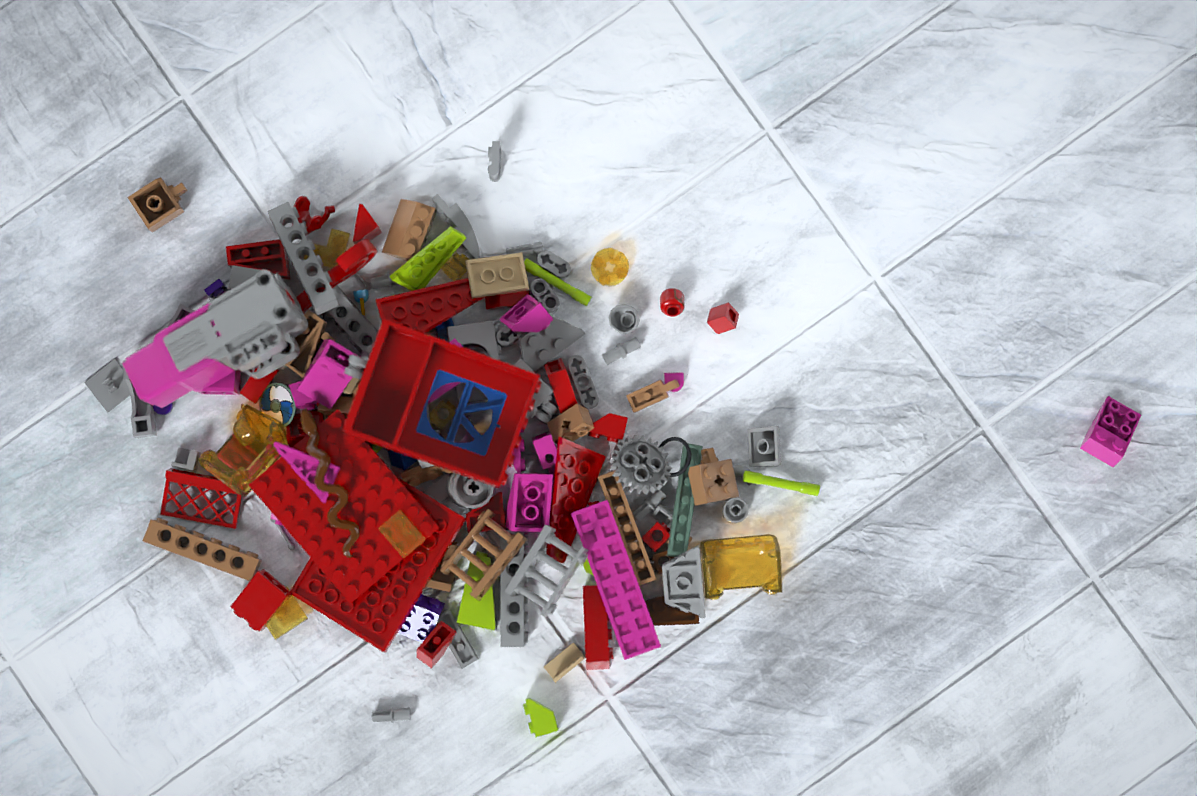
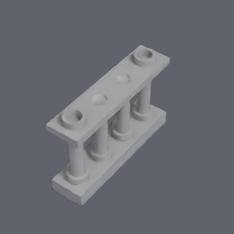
[505,525,588,617]

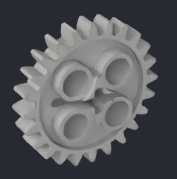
[609,435,672,495]

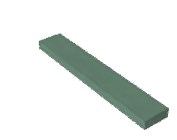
[667,443,703,557]

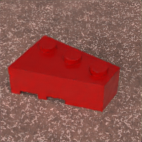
[226,239,291,280]

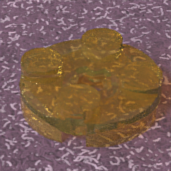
[591,248,629,287]

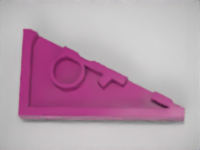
[274,441,340,503]

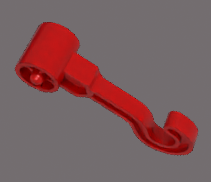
[271,239,378,358]

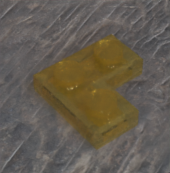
[303,229,351,268]

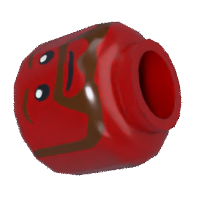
[660,288,685,317]

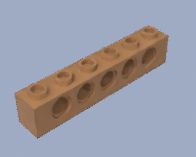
[598,471,656,586]
[142,517,262,581]

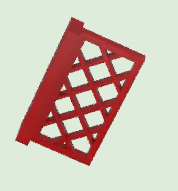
[160,468,246,529]

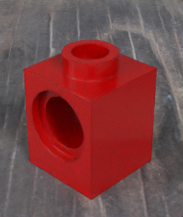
[641,522,670,552]

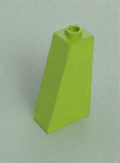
[457,551,496,631]

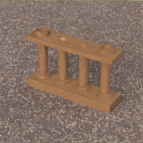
[440,509,528,601]

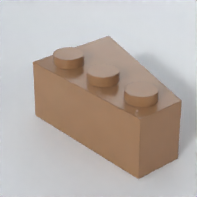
[285,310,327,378]

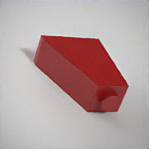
[544,358,578,414]

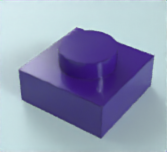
[204,279,227,298]

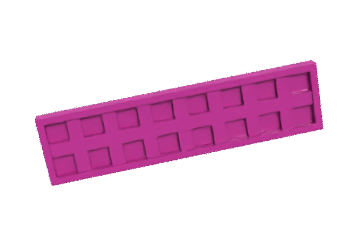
[571,500,661,660]

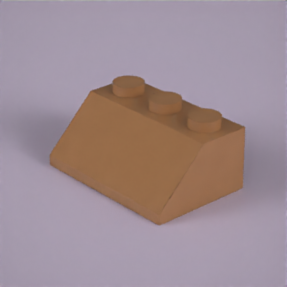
[382,199,437,261]

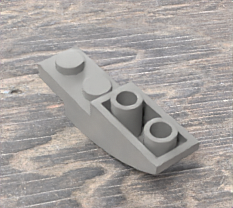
[432,194,480,260]

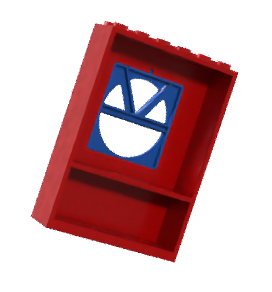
[342,319,542,489]

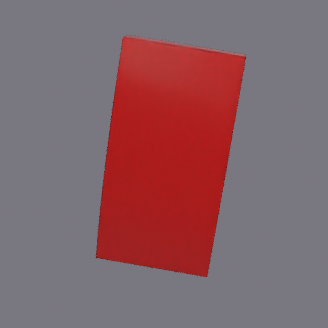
[240,367,279,404]

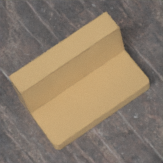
[544,642,586,683]

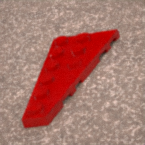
[376,278,485,333]
[546,436,606,564]

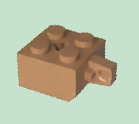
[127,177,188,232]
[688,448,739,506]

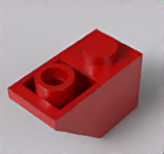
[588,413,628,443]

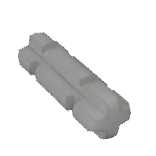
[506,242,543,256]

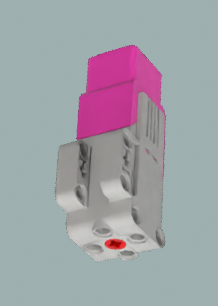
[122,270,308,408]

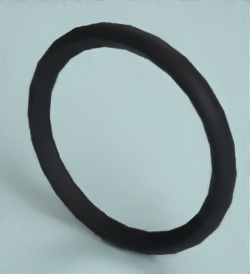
[658,437,691,477]

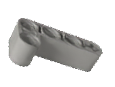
[496,279,560,347]

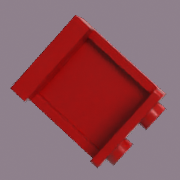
[230,569,293,632]

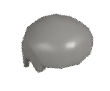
[609,304,640,334]

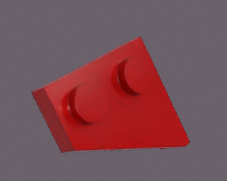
[466,492,506,533]

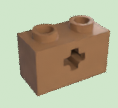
[547,404,594,444]

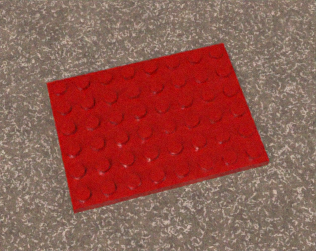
[248,409,440,604]
[290,477,466,653]

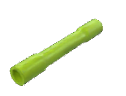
[524,258,592,307]
[743,470,820,496]

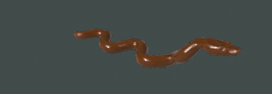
[300,408,360,558]

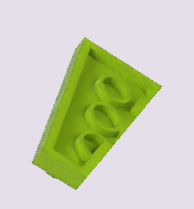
[389,226,466,291]

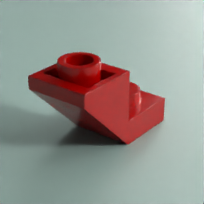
[485,290,529,310]

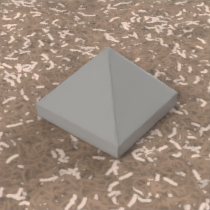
[651,504,673,525]

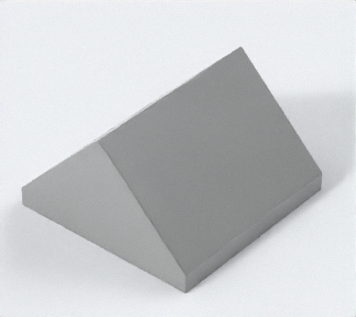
[747,426,781,467]

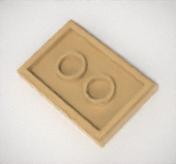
[465,252,529,299]

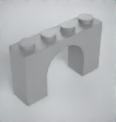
[447,320,502,404]

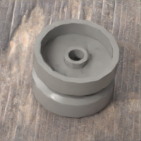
[446,472,494,509]

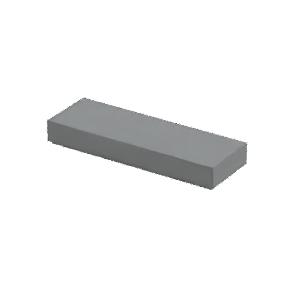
[436,609,479,669]

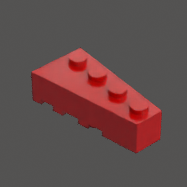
[582,585,613,670]

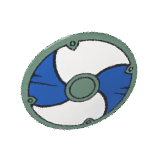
[259,383,296,429]

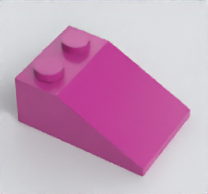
[506,473,553,532]

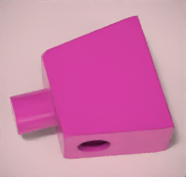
[532,431,557,477]

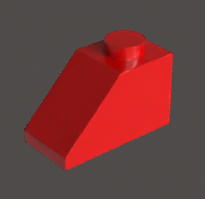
[416,621,456,669]

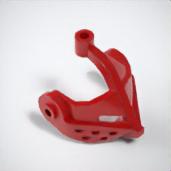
[292,196,335,236]

